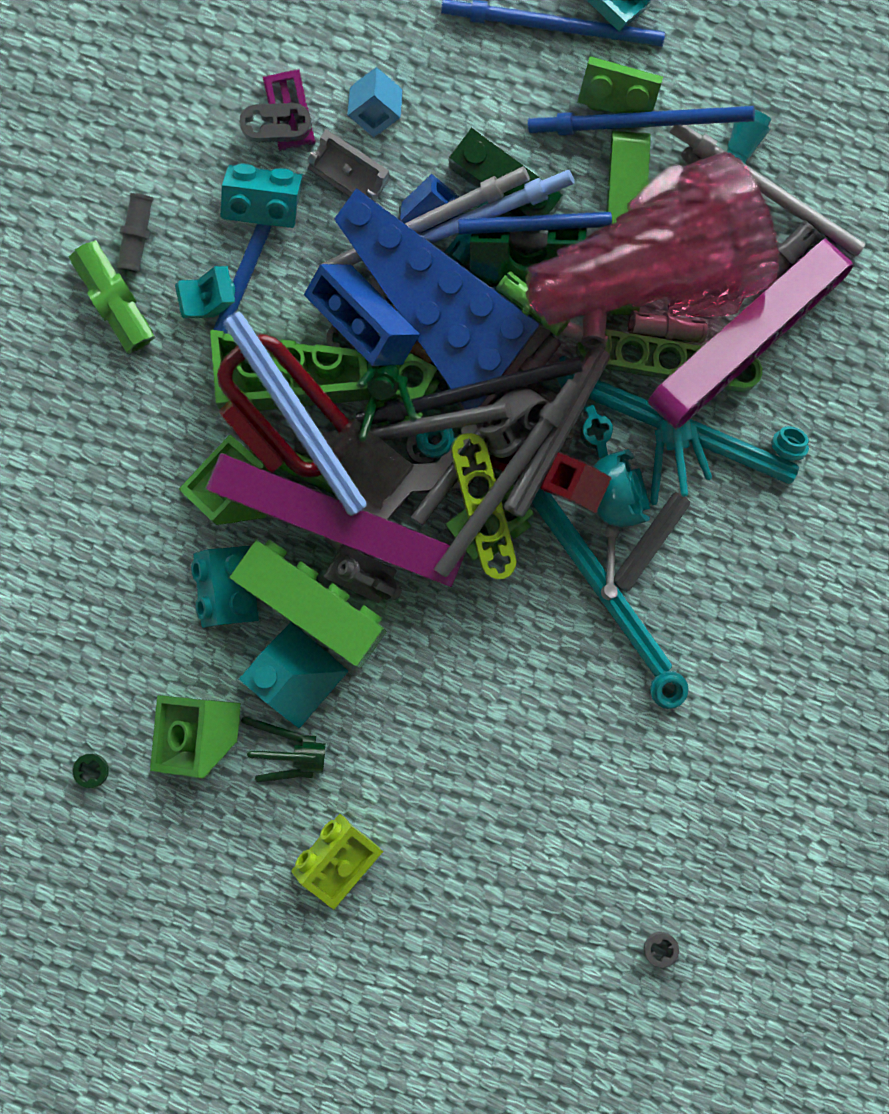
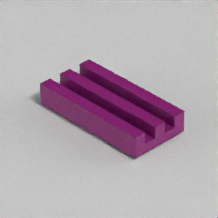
[263,69,316,152]

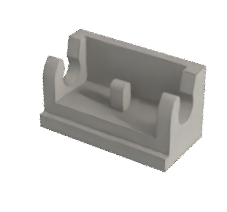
[307,129,390,201]

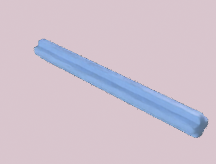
[224,312,366,515]

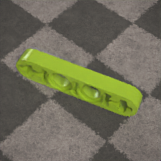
[451,433,516,579]

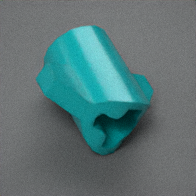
[580,405,613,459]

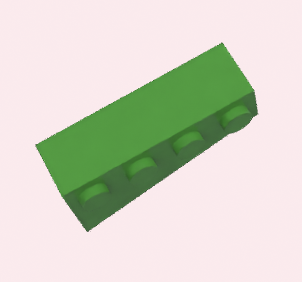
[210,329,370,411]
[229,539,387,668]

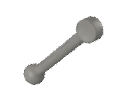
[601,525,620,600]

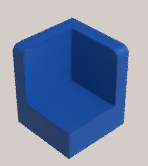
[400,174,459,224]

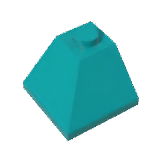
[239,622,349,729]

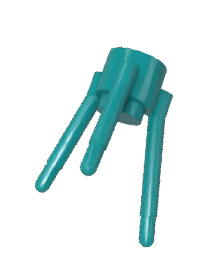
[650,419,712,506]

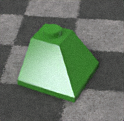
[179,434,274,526]
[150,695,241,778]

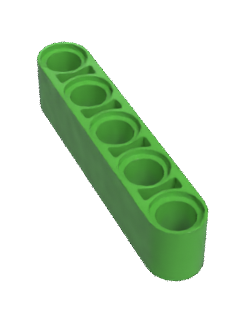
[603,131,651,315]
[576,329,762,392]

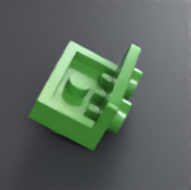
[577,56,663,113]

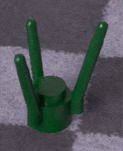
[357,363,417,442]
[241,717,326,782]

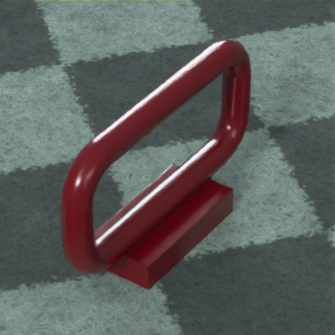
[217,334,354,478]

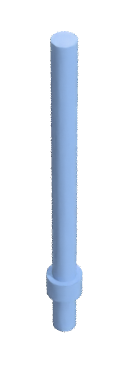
[364,169,575,270]

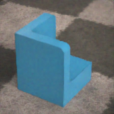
[347,67,403,137]

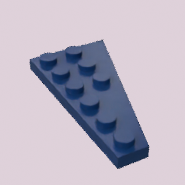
[334,188,541,410]

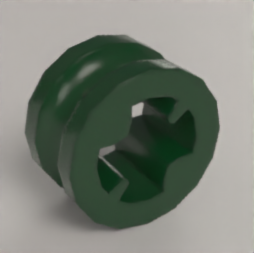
[73,754,109,788]

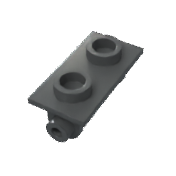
[324,544,402,603]

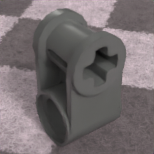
[476,386,550,458]

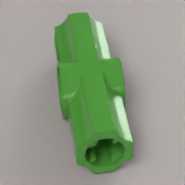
[68,240,156,354]

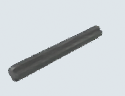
[505,348,610,517]

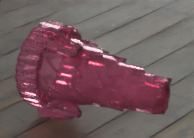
[525,152,779,325]

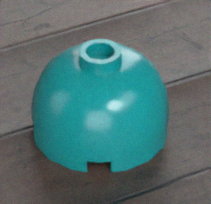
[593,449,650,527]

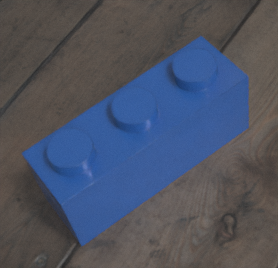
[304,264,420,366]

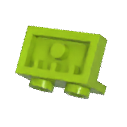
[291,814,384,910]

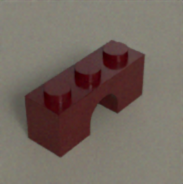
[490,439,612,513]

